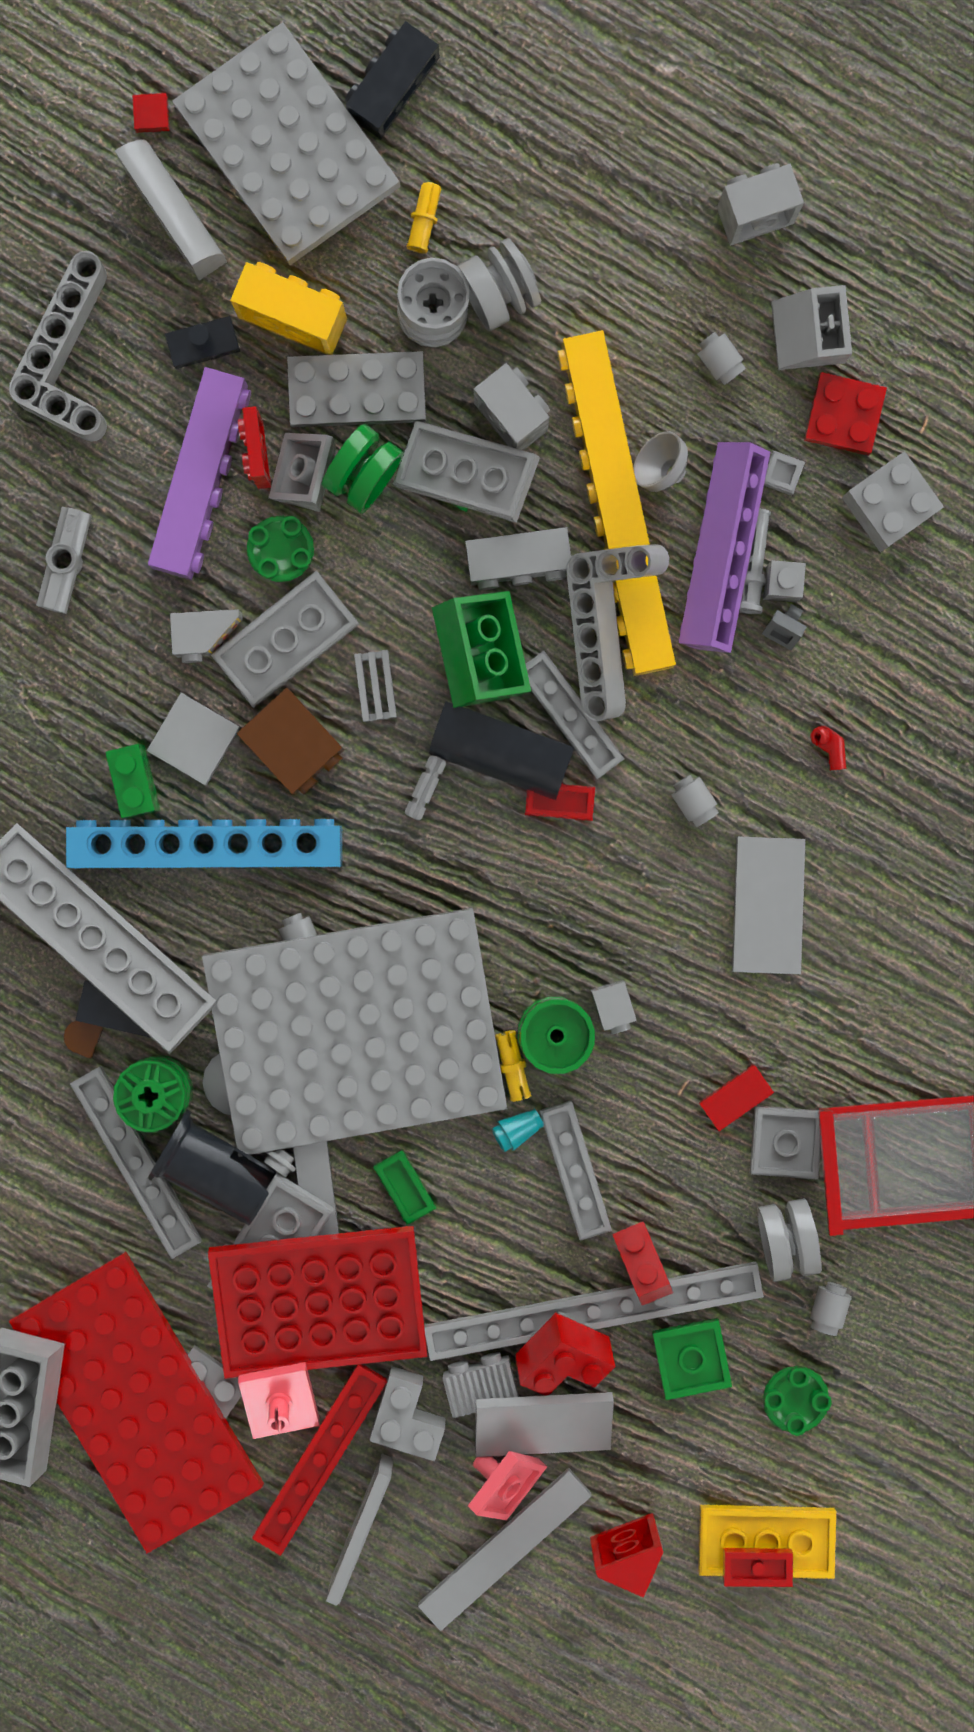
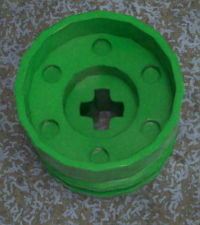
[113,1055,193,1132]

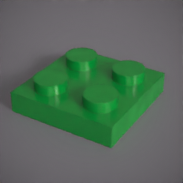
[652,1318,732,1400]

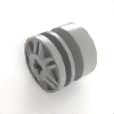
[457,238,541,331]
[397,258,470,347]

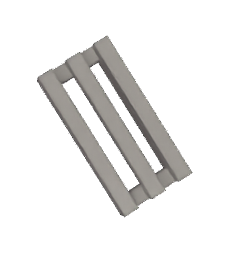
[354,650,397,722]

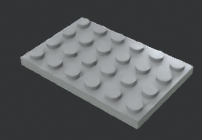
[172,22,401,265]

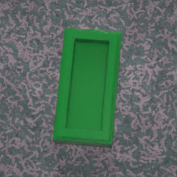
[373,1149,436,1225]

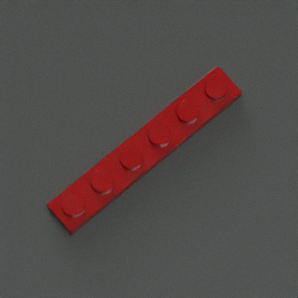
[252,1364,387,1556]

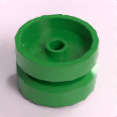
[322,424,404,514]
[517,996,595,1074]

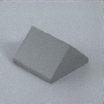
[269,433,336,512]

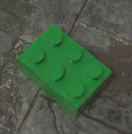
[431,591,531,708]

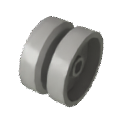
[757,1198,822,1282]

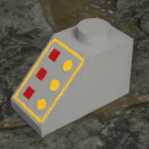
[170,609,243,663]

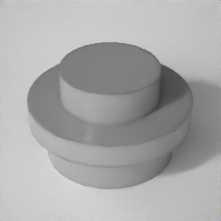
[264,1149,296,1178]

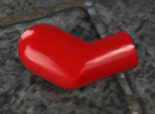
[810,726,847,771]

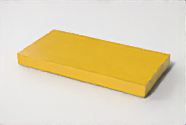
[698,1505,836,1579]

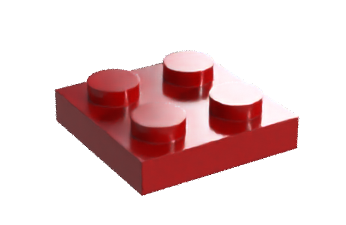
[803,372,887,456]
[238,406,271,489]

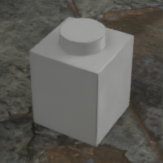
[763,560,806,602]
[591,980,637,1034]

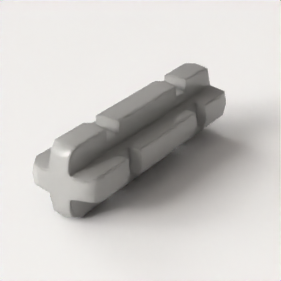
[405,755,446,820]

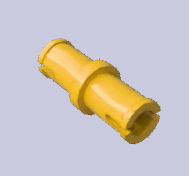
[495,1030,532,1102]

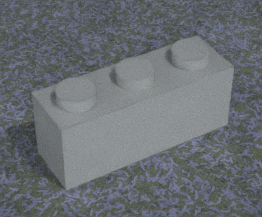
[465,527,571,590]

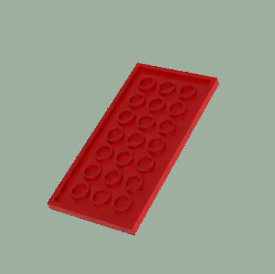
[9,1251,264,1553]

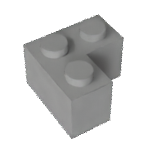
[369,1366,446,1462]

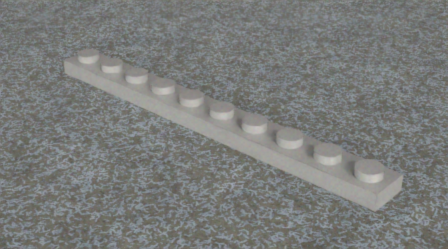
[424,1261,764,1361]

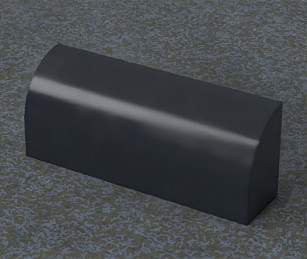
[429,701,574,800]

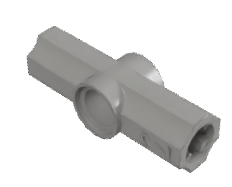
[36,507,92,614]

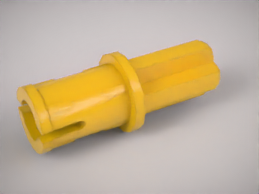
[406,182,441,254]

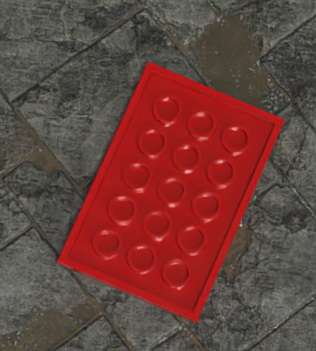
[208,1226,427,1379]

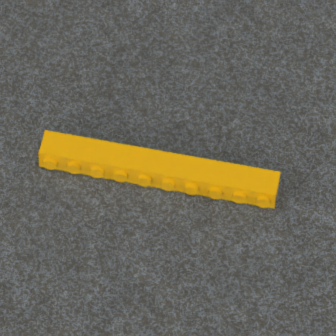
[557,330,676,677]

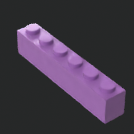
[148,367,251,580]
[679,442,770,653]

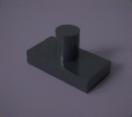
[165,316,241,369]

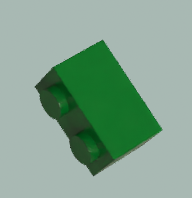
[105,744,161,819]

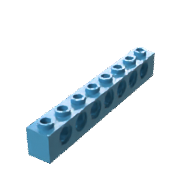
[66,819,342,868]

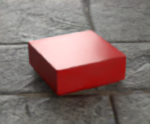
[132,93,170,133]

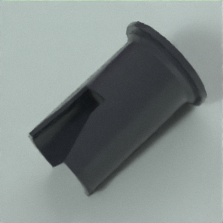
[147,1110,278,1226]

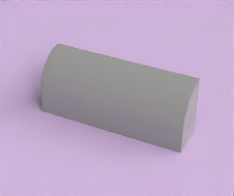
[115,140,227,281]

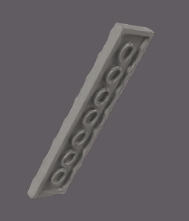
[0,823,217,1054]

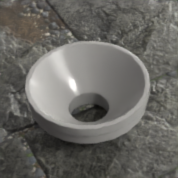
[633,431,688,492]

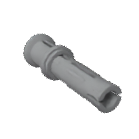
[739,508,771,614]

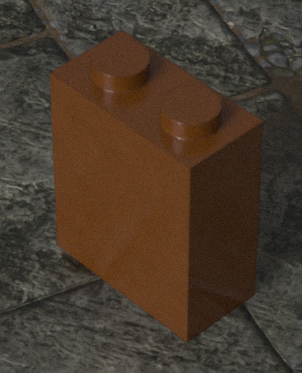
[237,688,345,795]

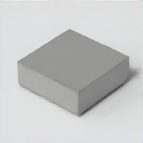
[764,450,805,496]

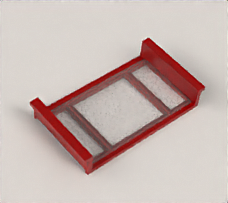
[818,1095,974,1236]

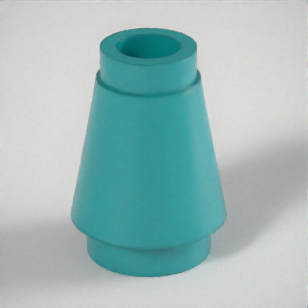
[491,1109,544,1152]

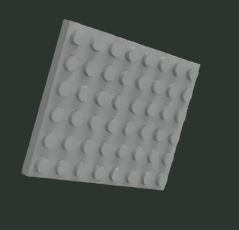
[202,908,507,1157]

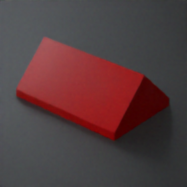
[590,1513,664,1598]

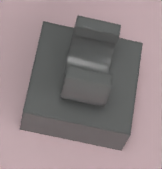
[762,604,807,650]

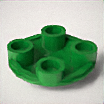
[247,515,314,582]
[763,1365,832,1436]

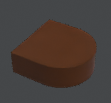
[64,1021,104,1059]

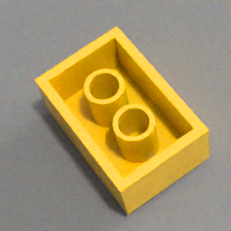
[230,262,347,355]

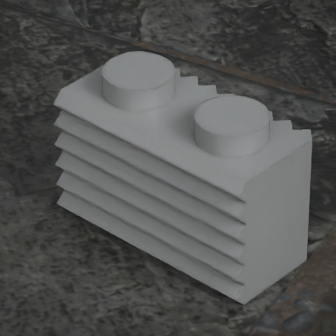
[443,1352,519,1418]

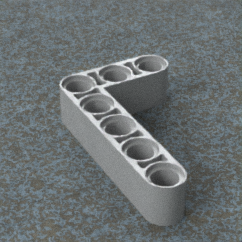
[9,251,107,442]
[566,544,669,722]

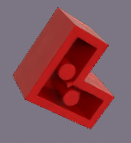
[515,1312,616,1396]

